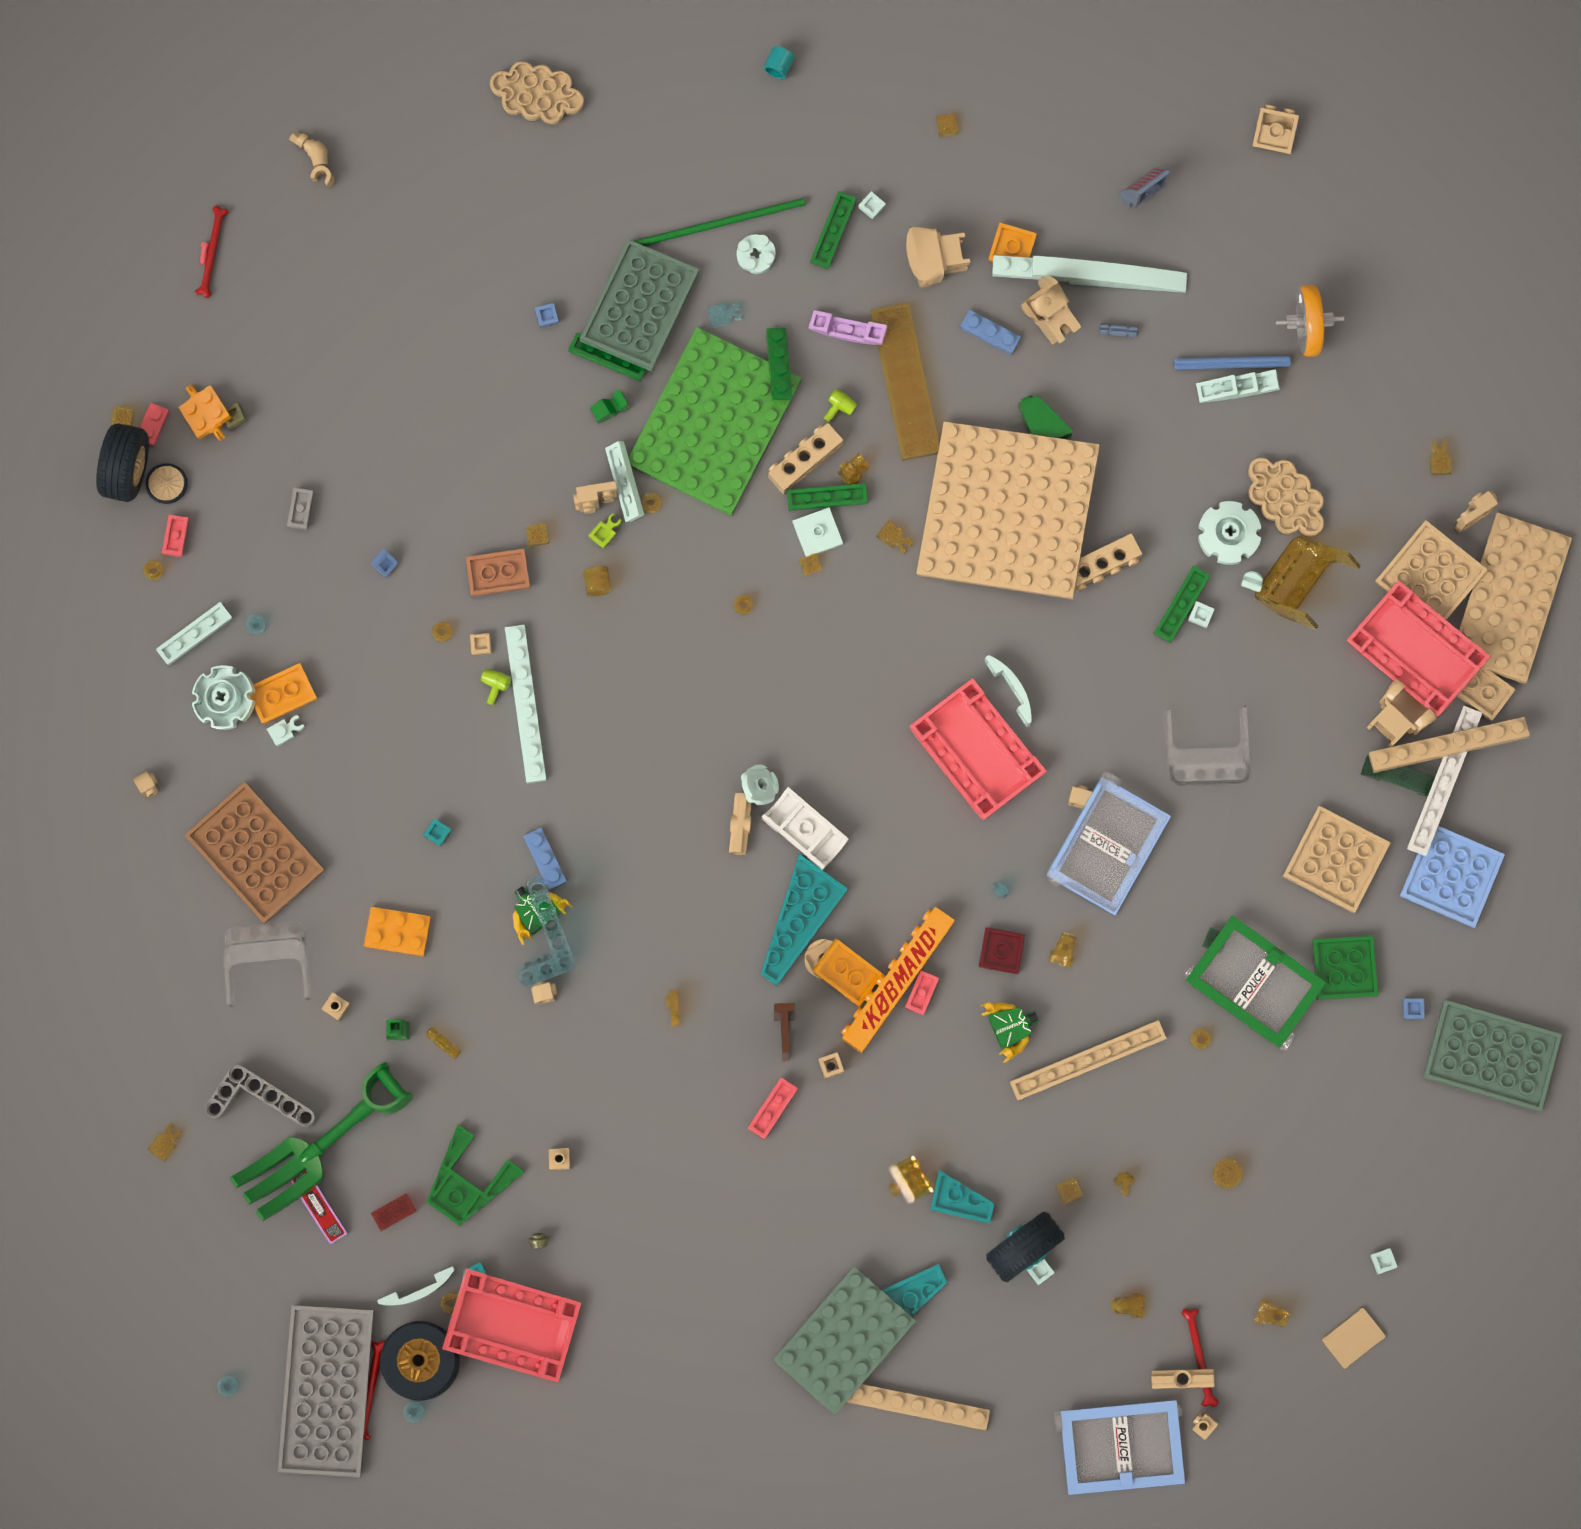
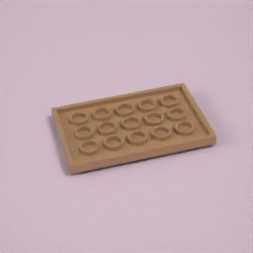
[184,782,325,924]

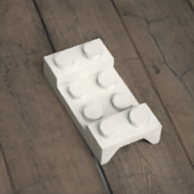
[762,787,849,870]

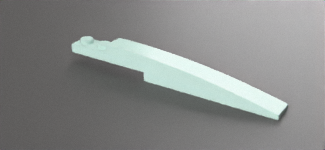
[992,255,1187,293]

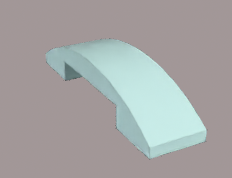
[985,655,1031,728]
[377,1266,456,1306]

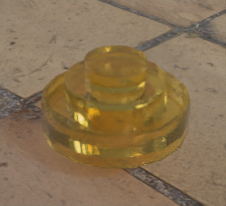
[1212,1159,1243,1189]

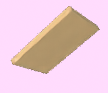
[1322,1308,1386,1369]

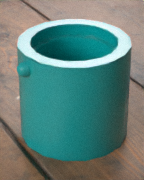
[763,46,795,79]

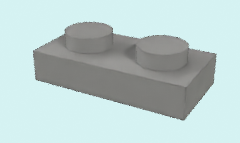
[287,488,314,530]

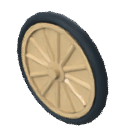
[146,463,187,504]

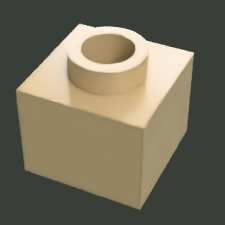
[1067,785,1092,809]
[322,992,351,1022]
[818,1052,844,1079]
[549,1148,570,1171]

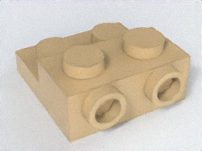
[1252,104,1299,154]
[573,481,618,514]
[1454,491,1498,534]

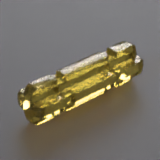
[425,1027,461,1059]

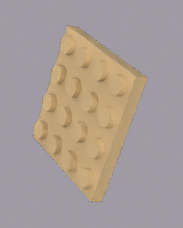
[1375,520,1488,620]
[1282,806,1391,914]

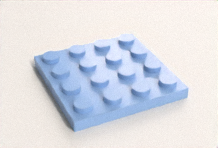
[1400,826,1505,928]

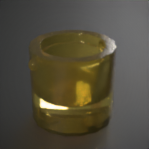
[583,566,612,596]

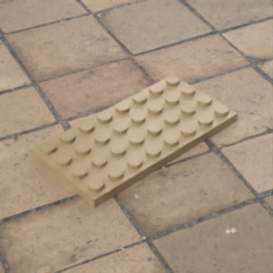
[1459,512,1572,684]

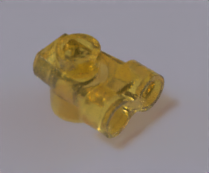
[837,453,870,485]
[1048,933,1076,967]
[1111,1293,1145,1318]
[1255,1299,1290,1327]

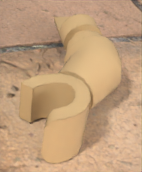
[289,131,335,188]

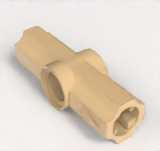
[729,793,752,856]
[1151,1369,1215,1389]

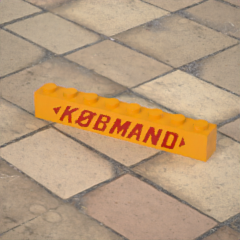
[841,907,955,1054]

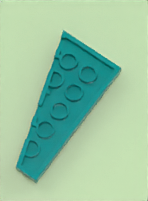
[760,854,848,986]
[882,1264,947,1317]

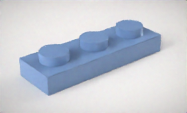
[960,310,1021,355]
[523,828,567,891]

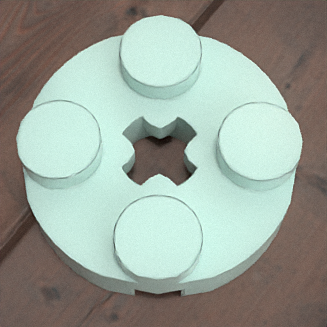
[737,234,776,274]
[741,764,779,805]

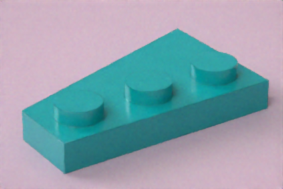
[930,1170,994,1224]

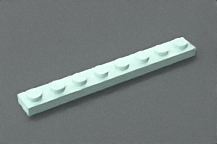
[505,625,547,784]

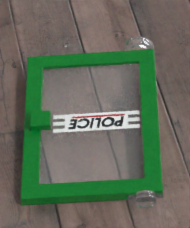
[1184,915,1326,1052]

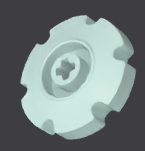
[1198,501,1261,565]
[192,665,255,730]

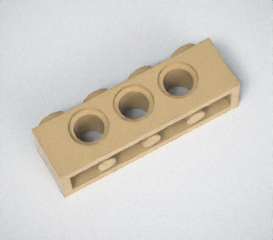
[768,423,843,495]
[1075,533,1142,592]

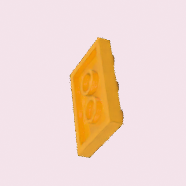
[251,663,318,725]
[364,907,431,957]
[812,938,882,1007]

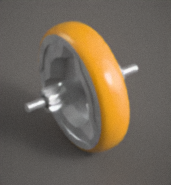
[1275,284,1344,357]

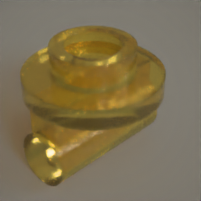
[1114,1172,1135,1196]

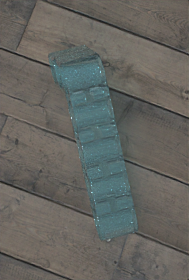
[517,876,575,986]

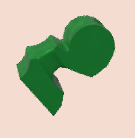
[590,389,630,423]
[386,1019,409,1041]

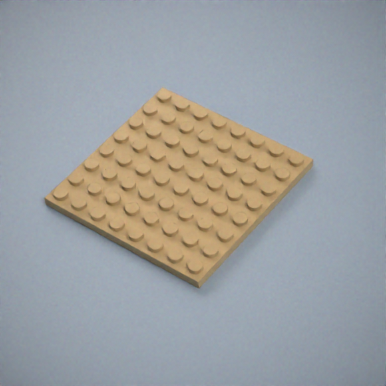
[916,422,1100,599]

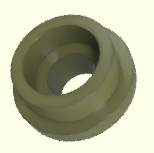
[528,1233,549,1248]

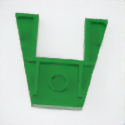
[426,1124,524,1227]

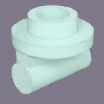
[1241,571,1263,592]

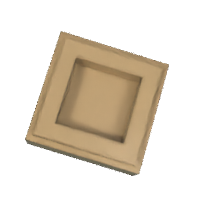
[470,633,492,655]

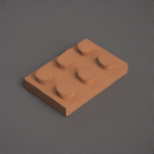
[465,549,530,597]

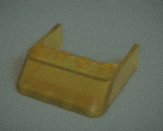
[1255,536,1361,629]

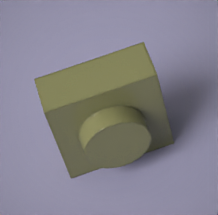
[225,402,248,430]

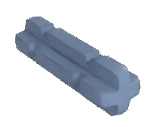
[1099,323,1138,338]

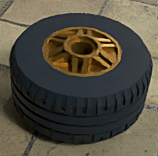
[380,1321,460,1401]

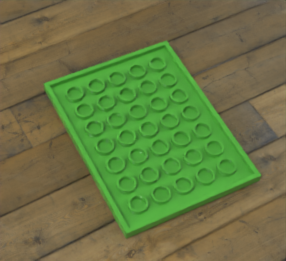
[628,327,802,516]

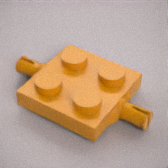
[178,384,232,441]

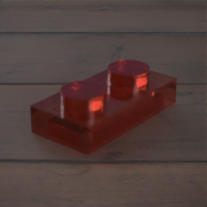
[371,1193,417,1232]

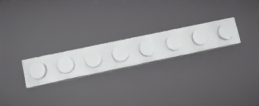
[1407,706,1482,856]

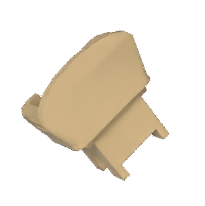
[906,227,970,288]
[1021,275,1081,345]
[1366,679,1437,748]

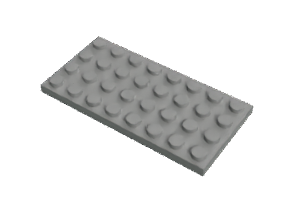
[277,1305,374,1477]

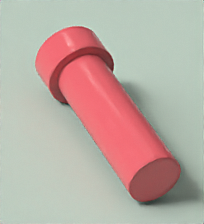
[200,242,209,265]

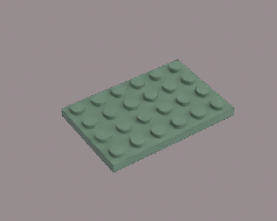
[580,239,699,372]
[1423,1000,1562,1112]
[773,1267,916,1415]

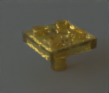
[889,1156,933,1204]

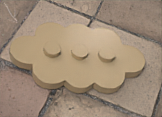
[490,61,584,125]
[1248,458,1324,537]

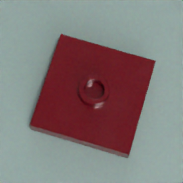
[979,927,1025,975]

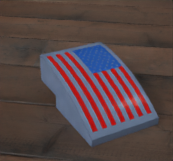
[1119,167,1170,208]

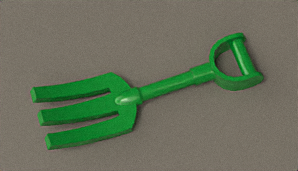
[230,1062,413,1221]

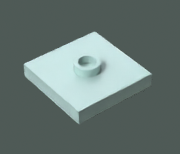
[792,508,843,558]

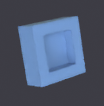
[535,303,559,328]
[370,549,398,578]
[1402,999,1425,1020]

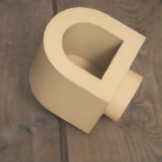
[133,771,159,798]
[531,981,557,1004]
[1192,1412,1219,1440]

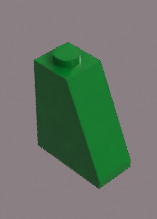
[1018,395,1073,439]

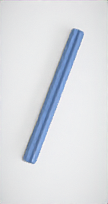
[1174,355,1291,370]

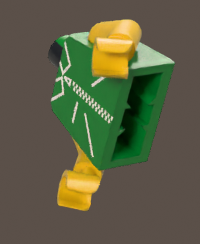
[513,886,572,945]
[980,1002,1039,1063]

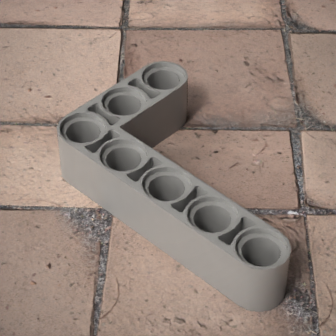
[205,1065,317,1128]

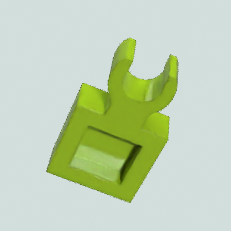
[588,513,621,549]

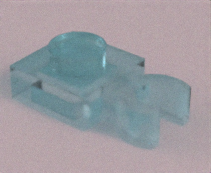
[707,303,743,328]

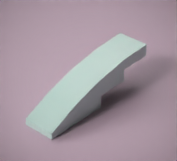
[1196,369,1280,403]

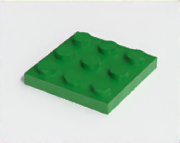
[1312,936,1378,1000]

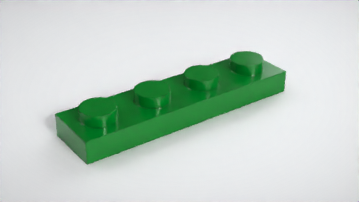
[810,191,857,270]
[766,328,792,400]
[568,332,646,382]
[787,483,868,511]
[1154,566,1210,644]

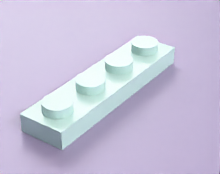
[605,441,644,522]
[156,602,233,666]

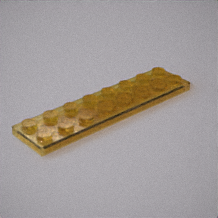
[870,303,939,461]

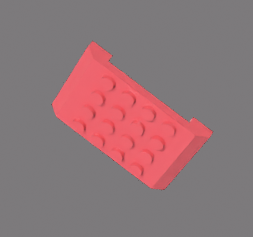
[1346,580,1491,718]
[910,678,1047,821]
[442,1269,581,1382]

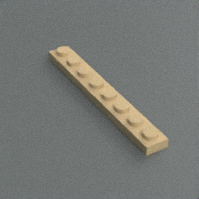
[1368,717,1530,773]
[1009,1020,1167,1101]
[847,1384,990,1431]

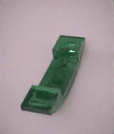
[1360,755,1435,797]

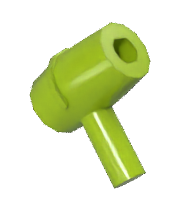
[824,389,858,423]
[481,668,511,705]

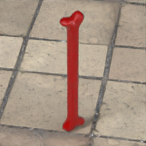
[195,205,229,298]
[1181,1308,1219,1407]
[364,1341,386,1440]

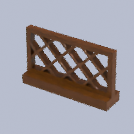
[773,1003,795,1061]

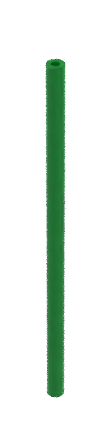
[634,198,805,246]

